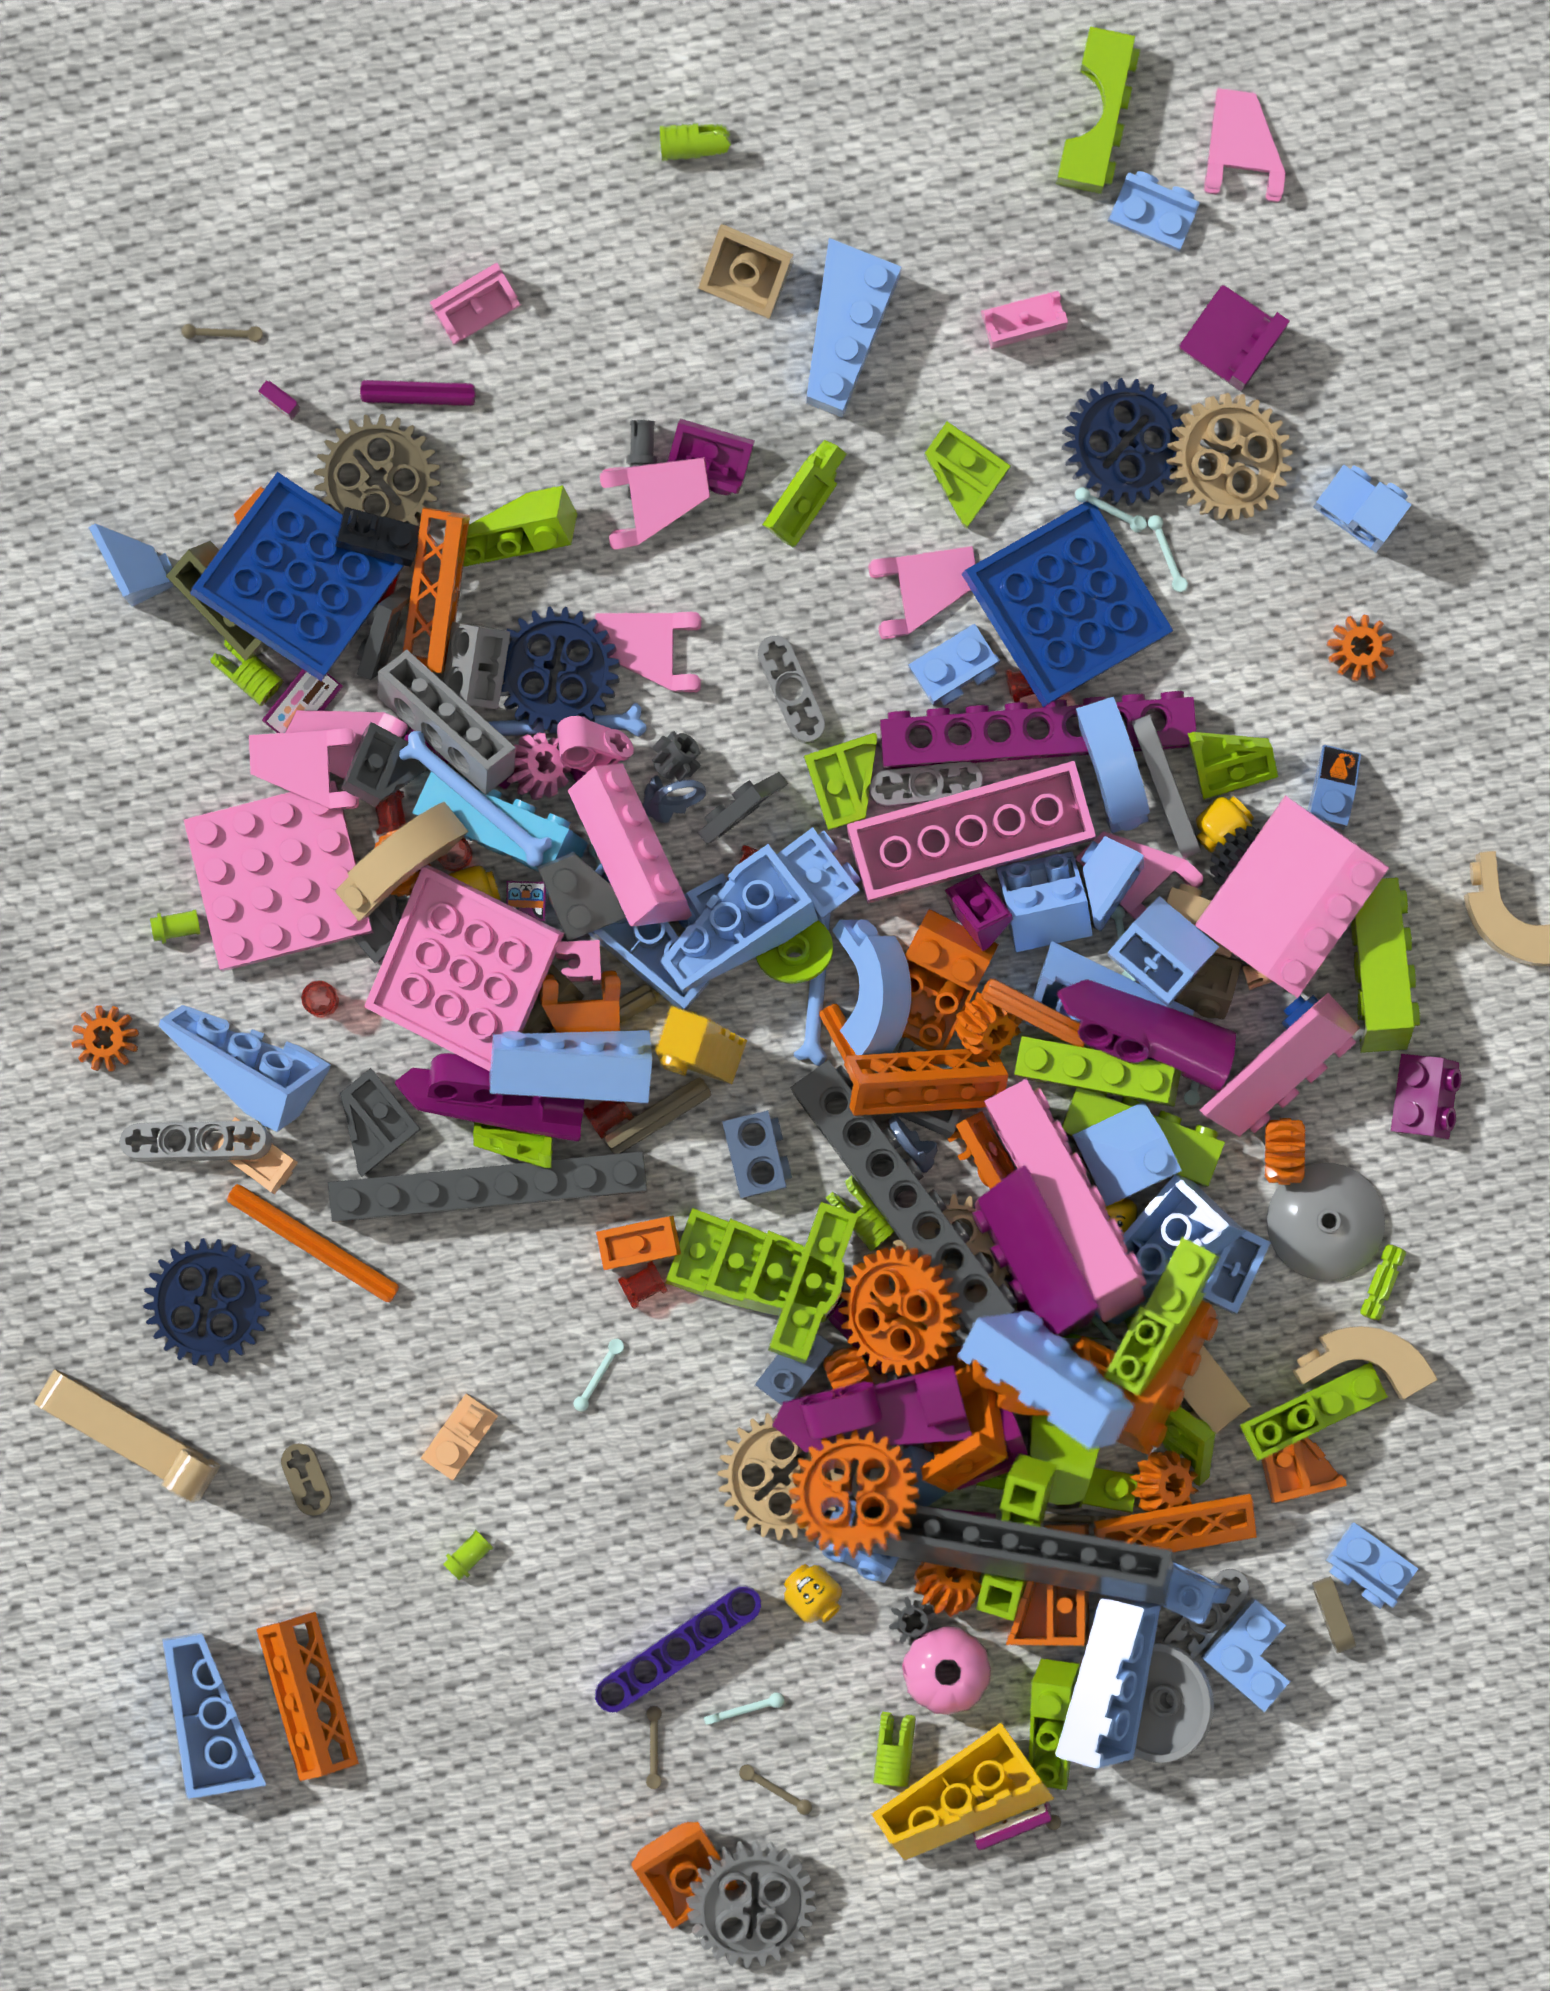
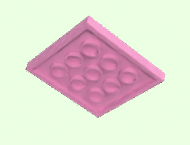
[184,780,373,972]
[364,865,564,1071]

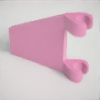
[1204,88,1285,202]
[600,457,710,549]
[868,546,975,639]
[595,612,701,692]
[285,710,408,779]
[249,728,359,809]
[1075,831,1204,920]

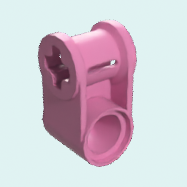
[557,716,634,773]

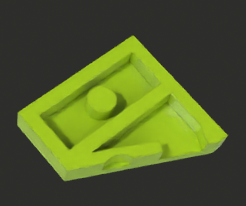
[924,421,1011,529]
[804,732,877,831]
[1188,732,1278,799]
[473,1122,553,1168]
[1162,1405,1216,1486]

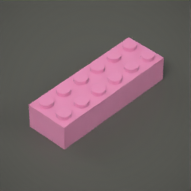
[846,761,1096,904]
[985,1079,1147,1323]

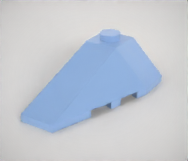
[661,844,818,993]
[159,1005,331,1132]

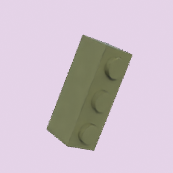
[166,540,270,661]

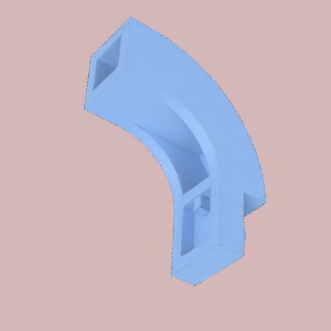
[1076,696,1150,834]
[832,919,911,1055]

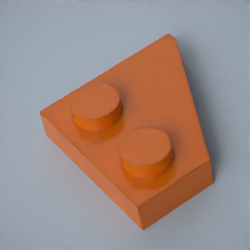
[1261,1437,1347,1503]

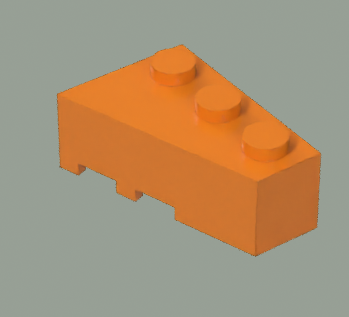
[1006,1524,1089,1646]

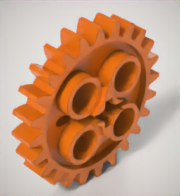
[838,1246,962,1376]
[789,1429,920,1559]

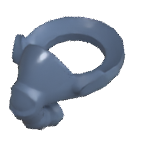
[642,776,706,823]
[888,1115,938,1173]

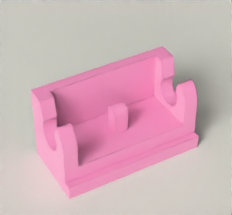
[430,263,521,345]
[981,291,1068,349]
[556,940,601,985]

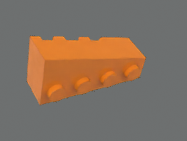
[1114,1301,1218,1456]

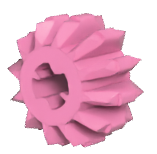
[507,732,572,800]

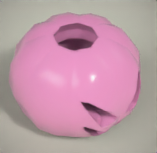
[902,1626,991,1715]

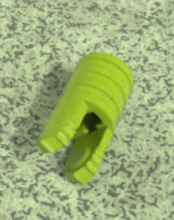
[659,123,731,161]
[210,639,284,706]
[826,1175,895,1251]
[873,1711,916,1787]

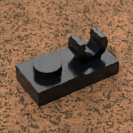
[335,507,420,567]

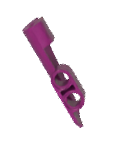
[1057,979,1236,1091]
[395,1053,585,1142]
[772,1365,972,1452]

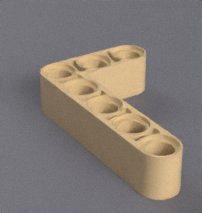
[34,1369,221,1502]

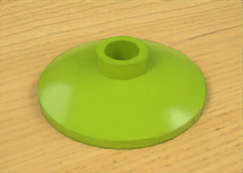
[756,920,833,984]

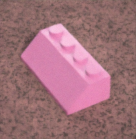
[568,763,692,927]
[1200,993,1360,1137]

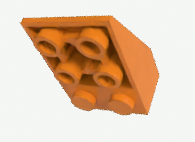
[902,909,999,1051]

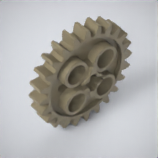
[314,414,441,526]

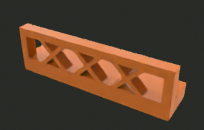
[403,508,470,673]
[844,1049,1009,1116]
[1094,1494,1257,1553]
[256,1611,359,1781]

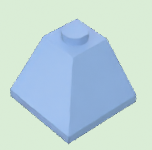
[89,523,174,607]
[1081,836,1144,932]
[1072,1102,1182,1206]

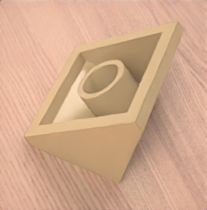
[698,224,793,319]

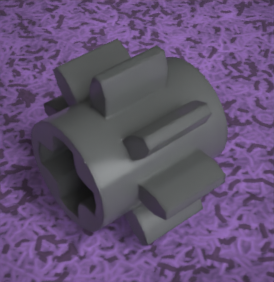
[652,731,701,781]
[889,1596,937,1643]

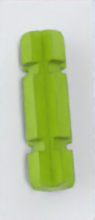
[1360,1244,1406,1320]

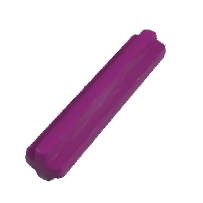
[360,380,476,406]

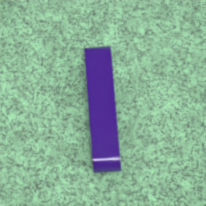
[595,1585,761,1712]

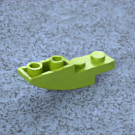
[1104,1237,1220,1396]
[1240,1362,1388,1461]

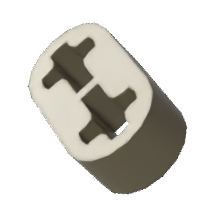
[281,1443,332,1516]
[1312,1576,1356,1654]

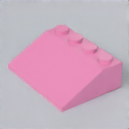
[1195,795,1389,998]

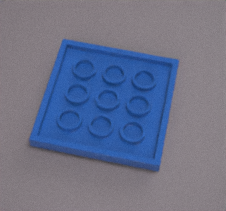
[190,472,404,682]
[961,501,1173,708]

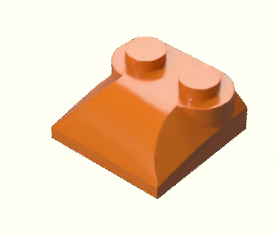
[631,1822,739,1929]

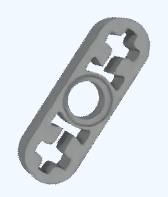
[758,635,825,743]
[869,762,983,807]
[1162,1569,1249,1659]

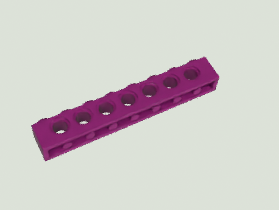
[880,691,1196,770]

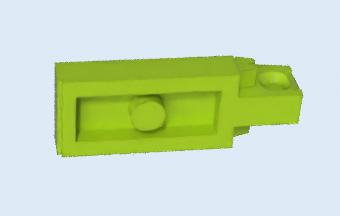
[762,440,847,547]

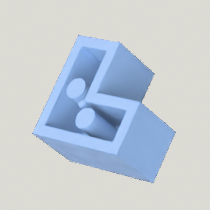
[1313,465,1412,553]
[1201,1598,1290,1712]

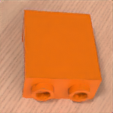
[921,1365,1007,1493]

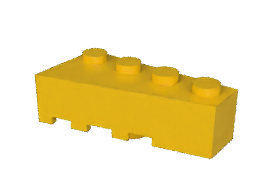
[655,1006,747,1084]
[871,1723,1054,1861]

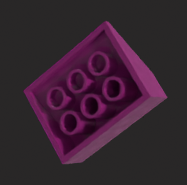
[972,1164,1099,1338]

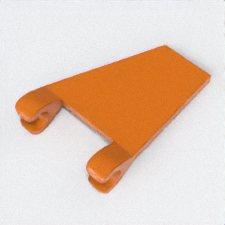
[539,970,621,1033]

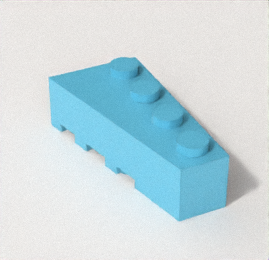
[412,772,588,872]

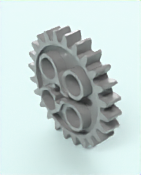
[686,1840,816,1968]

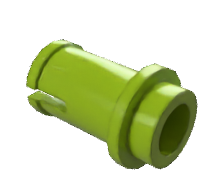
[150,909,201,944]
[443,1530,494,1581]

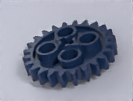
[1062,378,1183,506]
[500,607,620,734]
[143,1238,272,1366]

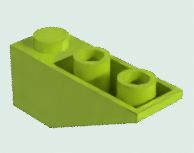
[463,485,577,567]
[1029,1658,1080,1790]

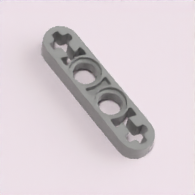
[1132,715,1201,859]
[119,1121,272,1162]

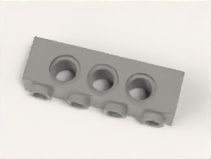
[377,650,516,795]

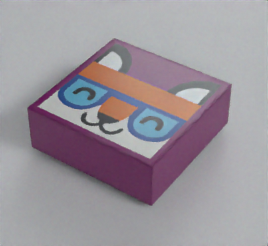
[258,380,300,421]
[506,881,546,922]

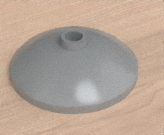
[1267,1163,1385,1281]
[1134,1643,1214,1763]

